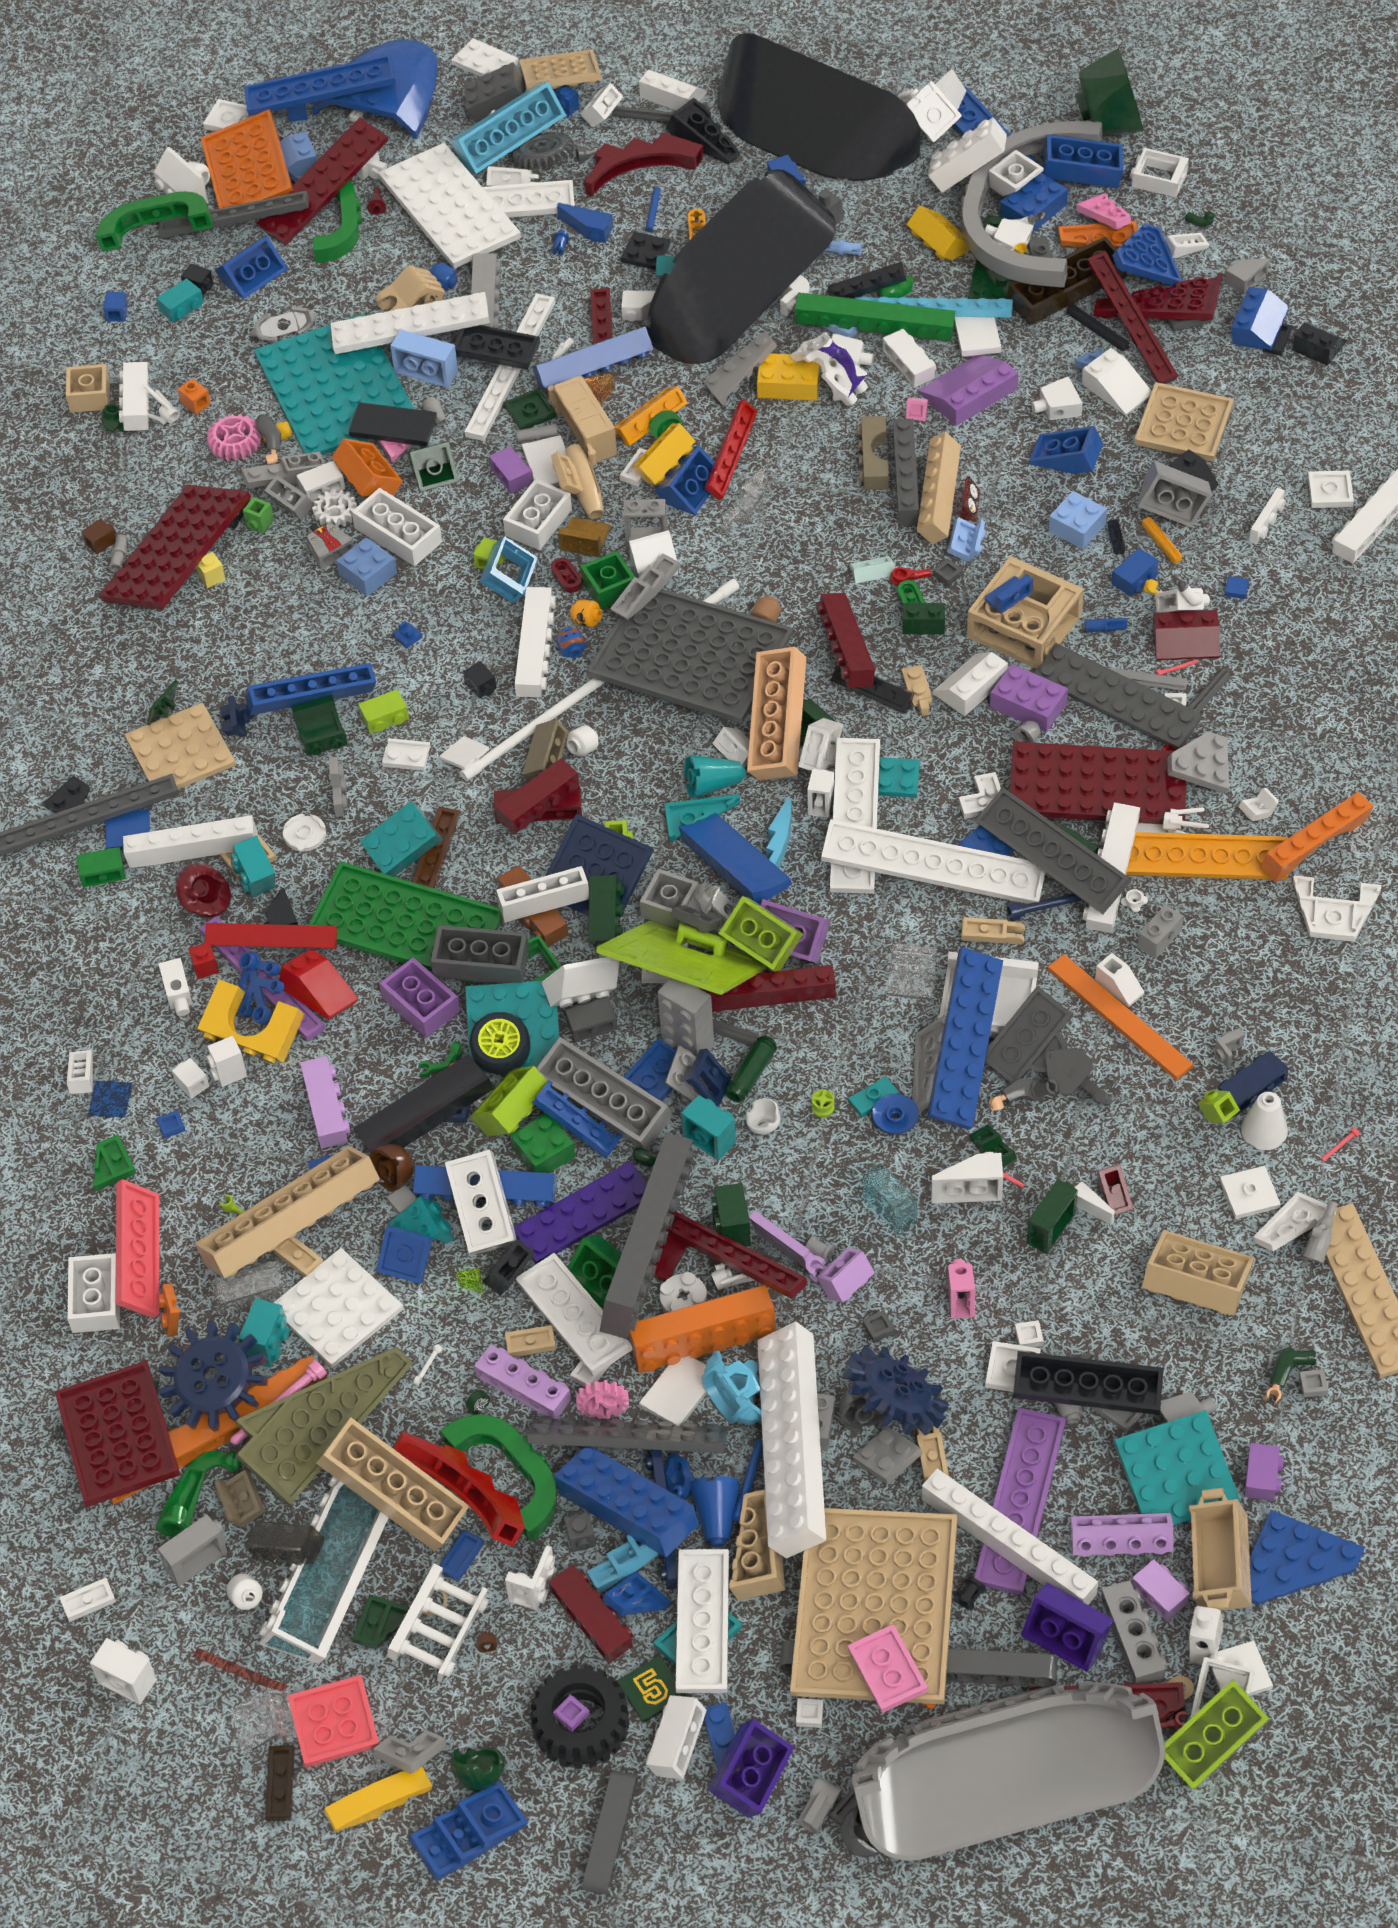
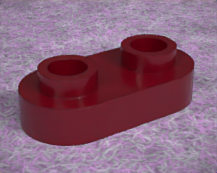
[551,558,582,593]

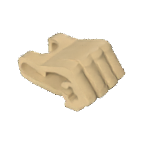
[375,265,445,311]

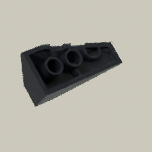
[665,97,740,164]

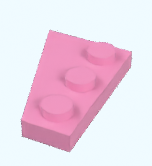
[1076,193,1131,229]

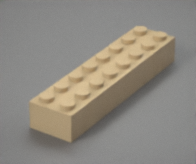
[194,1146,380,1279]

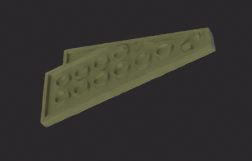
[234,1347,413,1506]

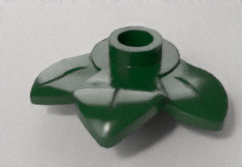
[102,404,131,432]

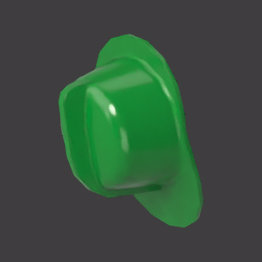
[649,410,684,440]

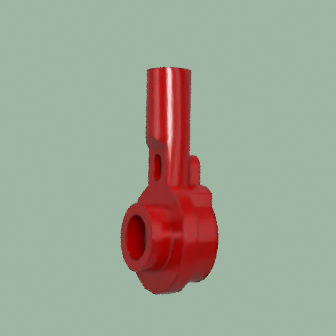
[890,567,931,586]

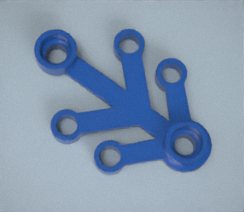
[238,951,284,1025]

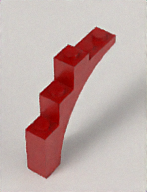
[392,1431,525,1547]

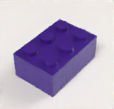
[1021,1583,1114,1672]
[707,1719,795,1818]

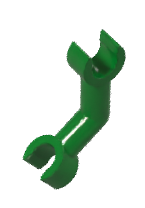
[418,1041,464,1077]

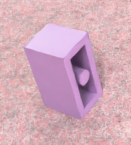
[817,1247,875,1303]
[1132,1559,1190,1621]

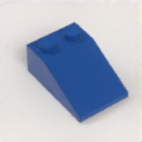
[1029,426,1103,474]

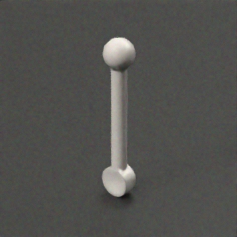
[413,1344,442,1386]

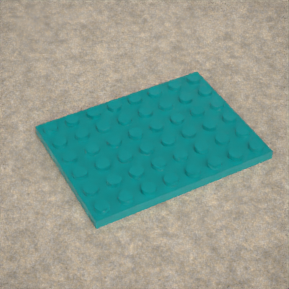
[254,314,414,455]

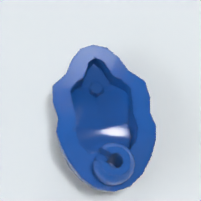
[664,1453,694,1500]

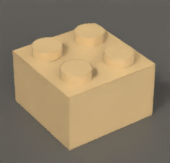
[66,364,110,413]

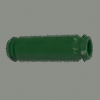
[725,1035,777,1103]

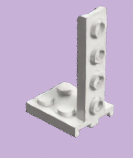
[897,81,962,142]

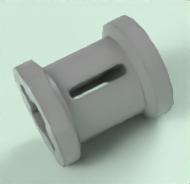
[805,1235,835,1264]

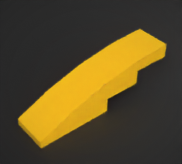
[324,1766,433,1832]

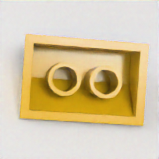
[906,205,970,260]

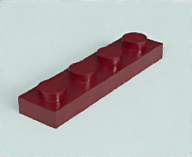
[590,288,613,345]

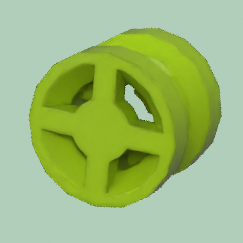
[812,1089,834,1117]

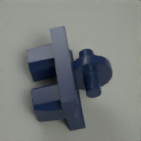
[220,695,255,737]

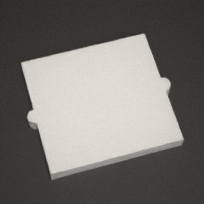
[439,736,490,770]

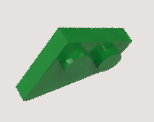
[92,1134,137,1191]

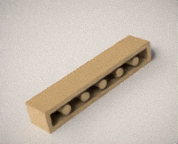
[917,431,961,544]

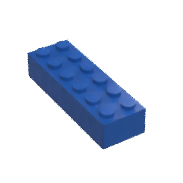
[554,1446,699,1557]

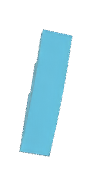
[766,798,792,869]
[586,1535,659,1593]

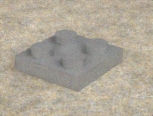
[853,1426,922,1485]

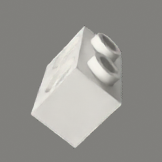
[580,83,623,127]

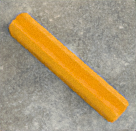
[1142,517,1182,564]

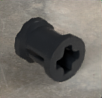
[954,1576,986,1611]

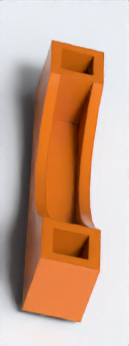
[1260,791,1374,883]

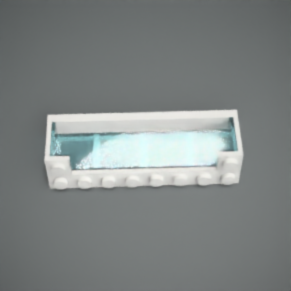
[259,1475,389,1664]

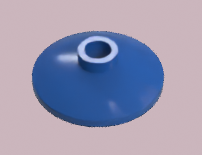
[872,1094,919,1134]

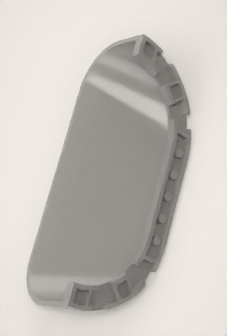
[852,1682,1165,1861]

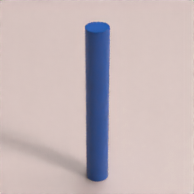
[645,187,661,232]

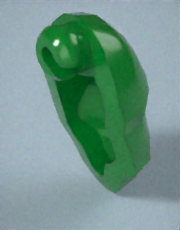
[878,275,914,298]

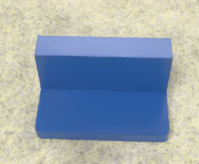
[985,574,1033,614]

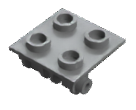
[665,1045,708,1106]

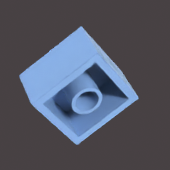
[1049,491,1107,549]

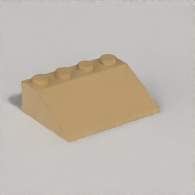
[1142,1230,1255,1316]

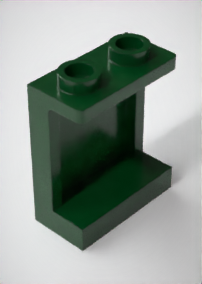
[291,695,348,756]

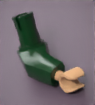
[1264,1347,1316,1404]

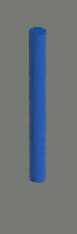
[732,1440,763,1522]

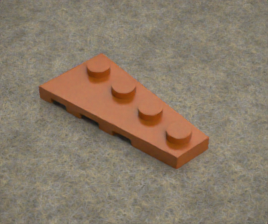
[1058,221,1138,249]

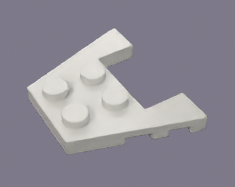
[1293,876,1381,942]

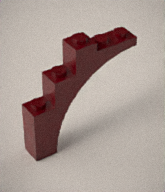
[583,132,704,197]

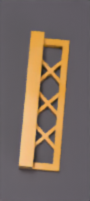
[614,386,688,446]

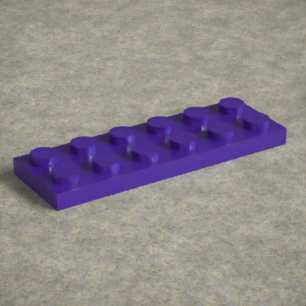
[514,1161,647,1264]

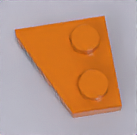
[158,1284,180,1337]

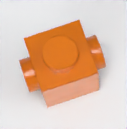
[177,378,211,415]

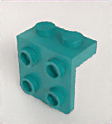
[388,1196,455,1244]

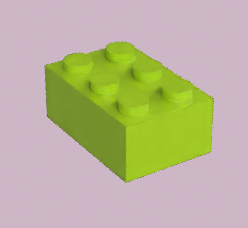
[718,896,803,971]
[470,1065,548,1137]

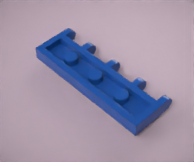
[532,1080,622,1159]

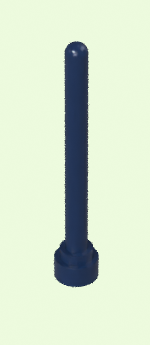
[1007,894,1082,921]

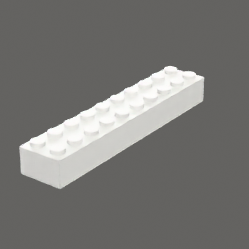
[758,1321,826,1559]

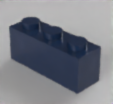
[1218,1050,1289,1116]

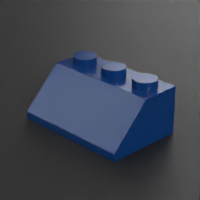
[214,236,288,299]
[1231,287,1289,350]
[655,445,715,515]

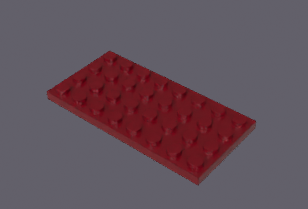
[98,485,251,609]
[1010,741,1186,826]

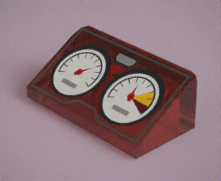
[961,476,981,521]

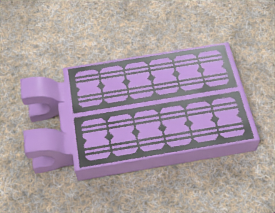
[749,1210,826,1285]

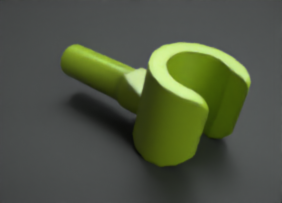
[219,1194,245,1215]

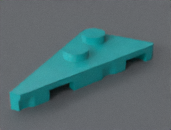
[664,794,740,841]

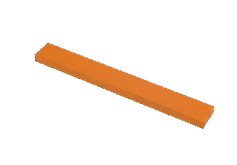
[1048,954,1193,1081]

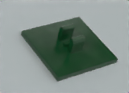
[147,679,178,725]

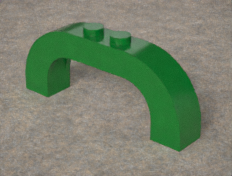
[307,170,362,263]
[96,191,213,252]
[440,1415,558,1542]

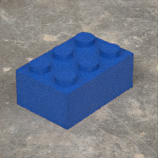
[1000,173,1068,233]

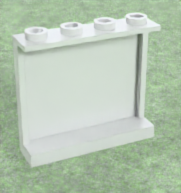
[938,952,1039,1039]

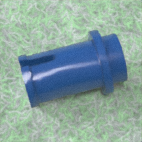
[551,230,569,255]

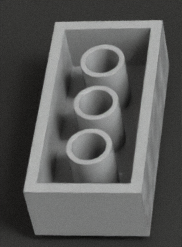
[657,978,714,1057]

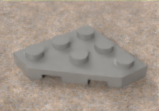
[1167,731,1229,793]

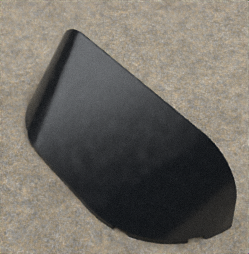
[718,33,920,181]
[646,169,836,364]

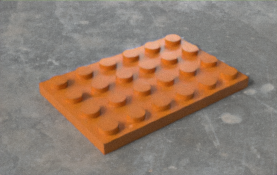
[201,109,293,209]

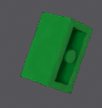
[76,847,126,888]

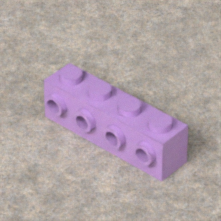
[300,1056,350,1149]
[474,1344,571,1419]
[1071,1513,1173,1557]

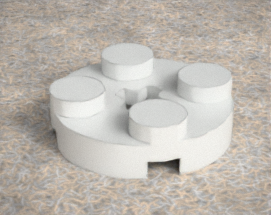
[659,1272,707,1313]

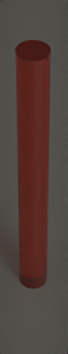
[194,1648,287,1695]

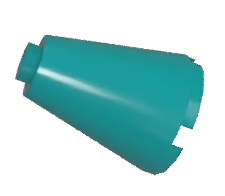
[684,755,746,798]

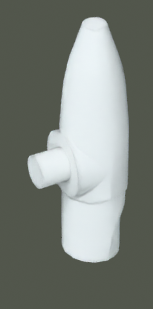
[551,338,574,360]

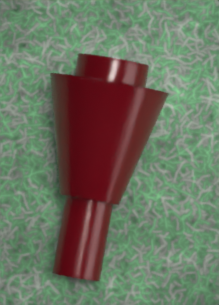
[367,187,386,215]

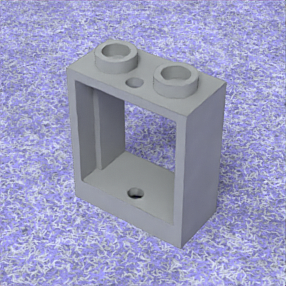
[623,499,667,547]
[158,1514,228,1587]

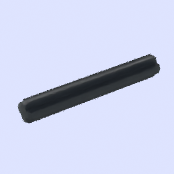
[1066,304,1130,352]

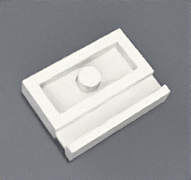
[382,738,431,771]

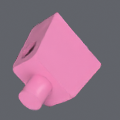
[948,1259,975,1318]

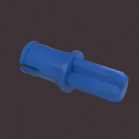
[1085,616,1127,633]

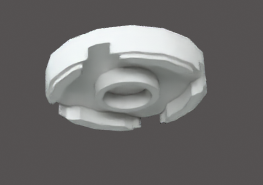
[283,814,326,852]

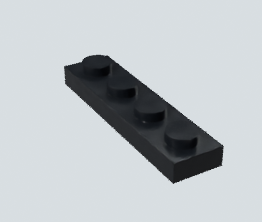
[828,261,907,299]
[830,664,915,713]

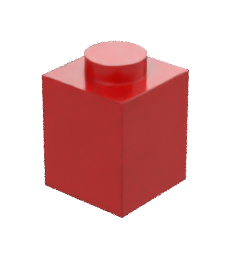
[188,942,219,979]

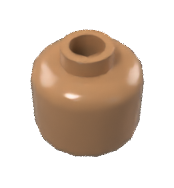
[751,596,781,623]

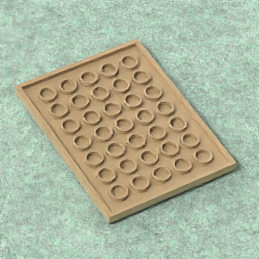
[790,1508,958,1704]

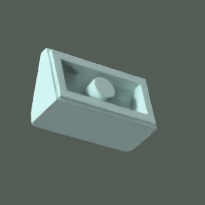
[849,556,895,583]

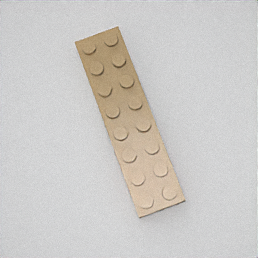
[1312,1203,1398,1378]

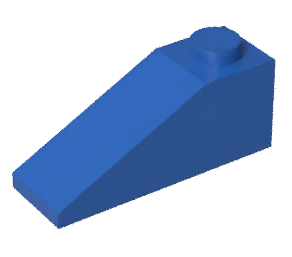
[557,202,613,243]

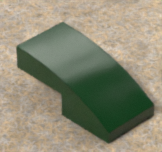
[969,1125,1017,1167]

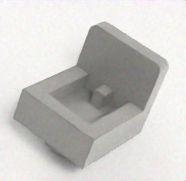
[1214,1028,1244,1067]

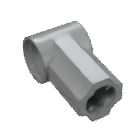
[798,1778,843,1833]

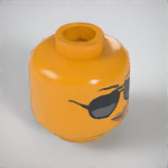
[570,599,602,628]

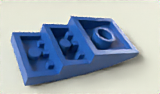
[409,1782,528,1881]

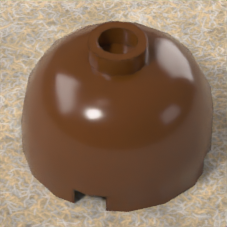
[369,1144,414,1192]

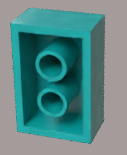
[359,801,443,877]

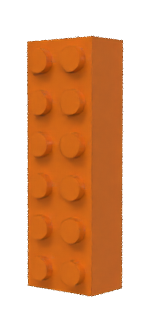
[629,1285,776,1373]

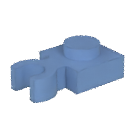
[1075,347,1106,369]

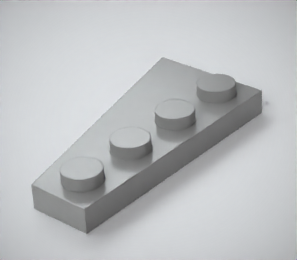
[703,331,777,406]
[913,1015,946,1113]

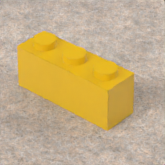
[632,423,695,484]

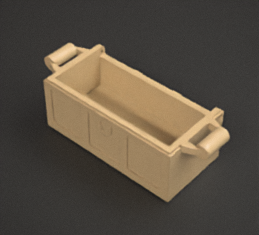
[548,375,617,466]
[1189,1488,1252,1611]

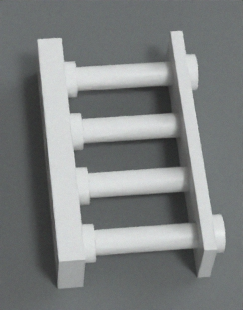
[387,1564,489,1683]

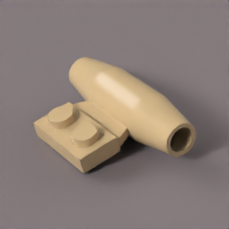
[551,444,604,519]

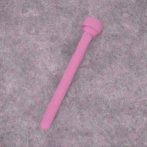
[231,1359,327,1445]

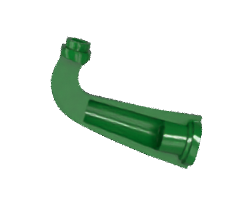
[155,1451,241,1537]

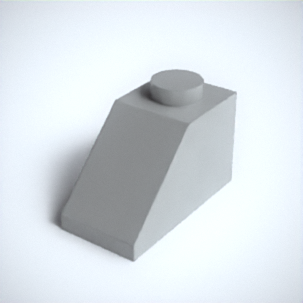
[1225,258,1270,294]

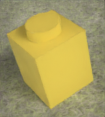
[196,552,225,588]

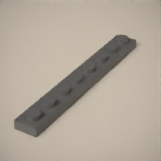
[158,191,309,239]

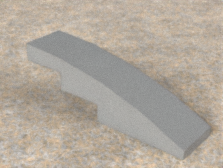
[610,553,681,620]

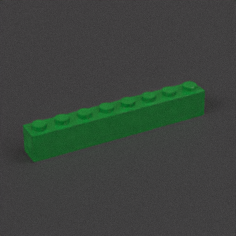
[794,292,955,341]

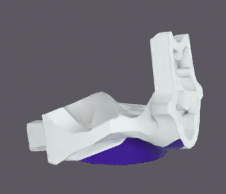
[790,332,868,406]

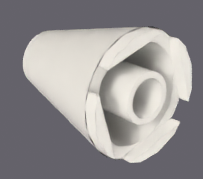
[1241,1092,1288,1150]

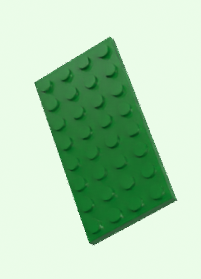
[309,861,503,984]

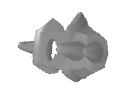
[250,305,316,344]
[695,883,736,921]

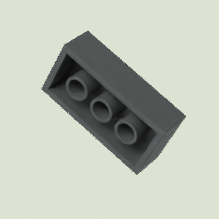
[431,925,529,983]

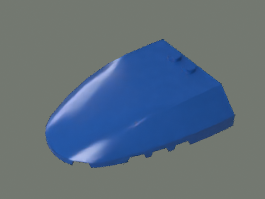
[312,39,438,139]

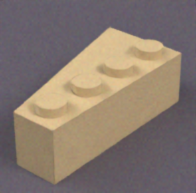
[729,1489,785,1600]

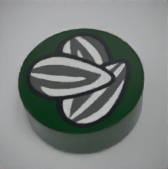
[466,1390,490,1414]

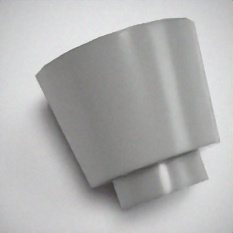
[1013,720,1040,743]
[1054,1403,1083,1424]

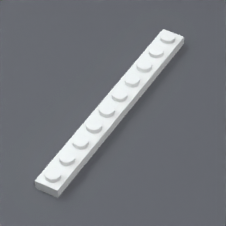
[465,293,555,441]

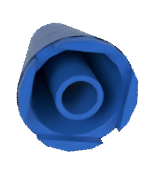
[691,1476,740,1547]

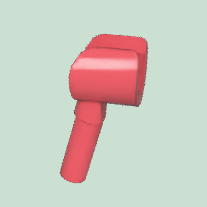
[1160,1711,1188,1730]

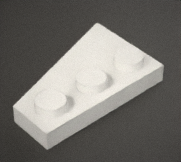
[1253,1192,1336,1251]

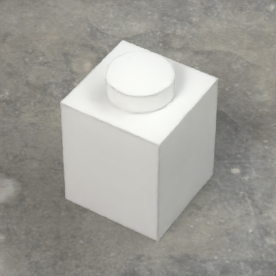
[172,1058,209,1099]

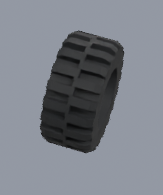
[530,1665,629,1769]

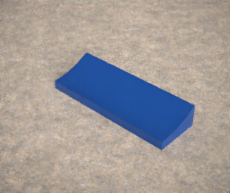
[678,813,792,905]

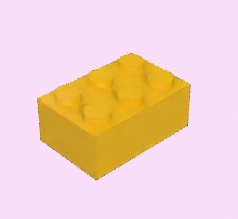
[757,354,821,401]

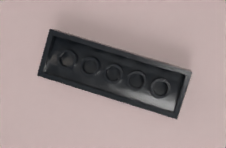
[353,1054,494,1153]
[1013,1351,1164,1415]

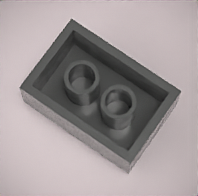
[464,62,525,123]

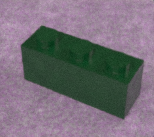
[588,875,624,946]

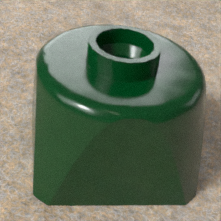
[1075,48,1144,136]

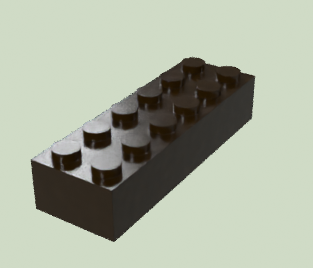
[1007,236,1127,325]

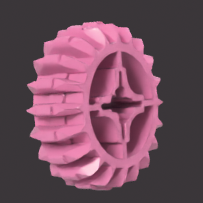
[207,413,262,462]

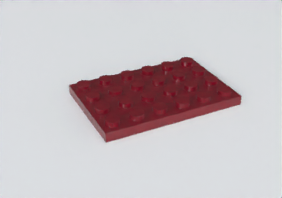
[55,1360,181,1507]

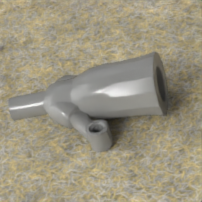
[1302,1200,1338,1264]

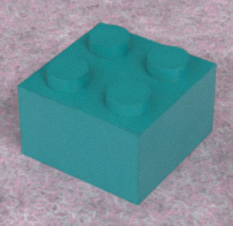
[231,835,275,898]
[681,1095,736,1161]
[238,1298,290,1368]

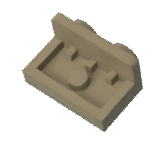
[214,1469,265,1527]

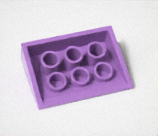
[917,355,1018,426]

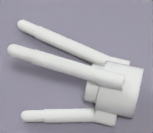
[144,384,180,425]
[1163,808,1209,834]
[711,1263,755,1290]

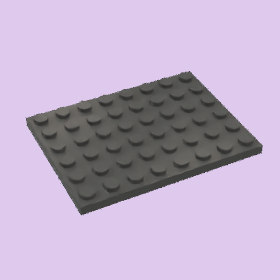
[587,589,794,724]

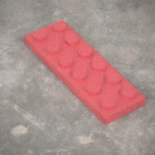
[116,1179,159,1318]

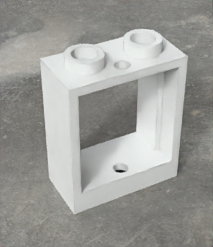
[1130,148,1189,197]
[798,718,843,771]
[1190,1654,1255,1719]

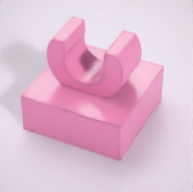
[906,397,928,421]

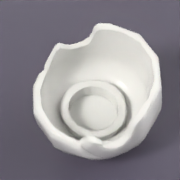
[746,1098,781,1135]

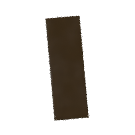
[265,1745,295,1821]

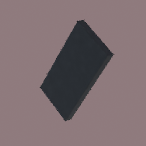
[454,325,540,370]
[349,402,437,446]

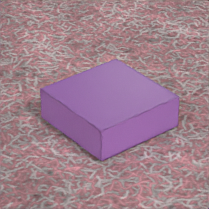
[553,1694,590,1732]

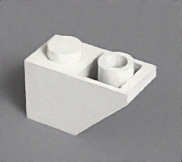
[1095,953,1144,1008]

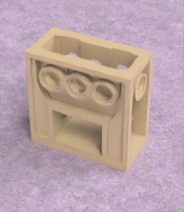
[967,556,1084,669]

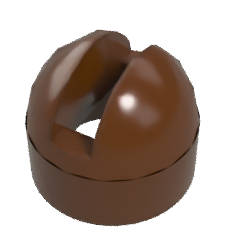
[477,1631,497,1653]

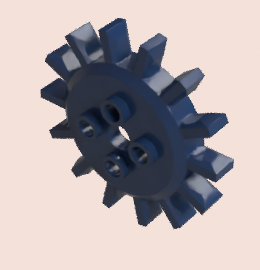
[158,1320,268,1432]
[842,1345,949,1435]

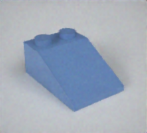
[280,131,317,177]

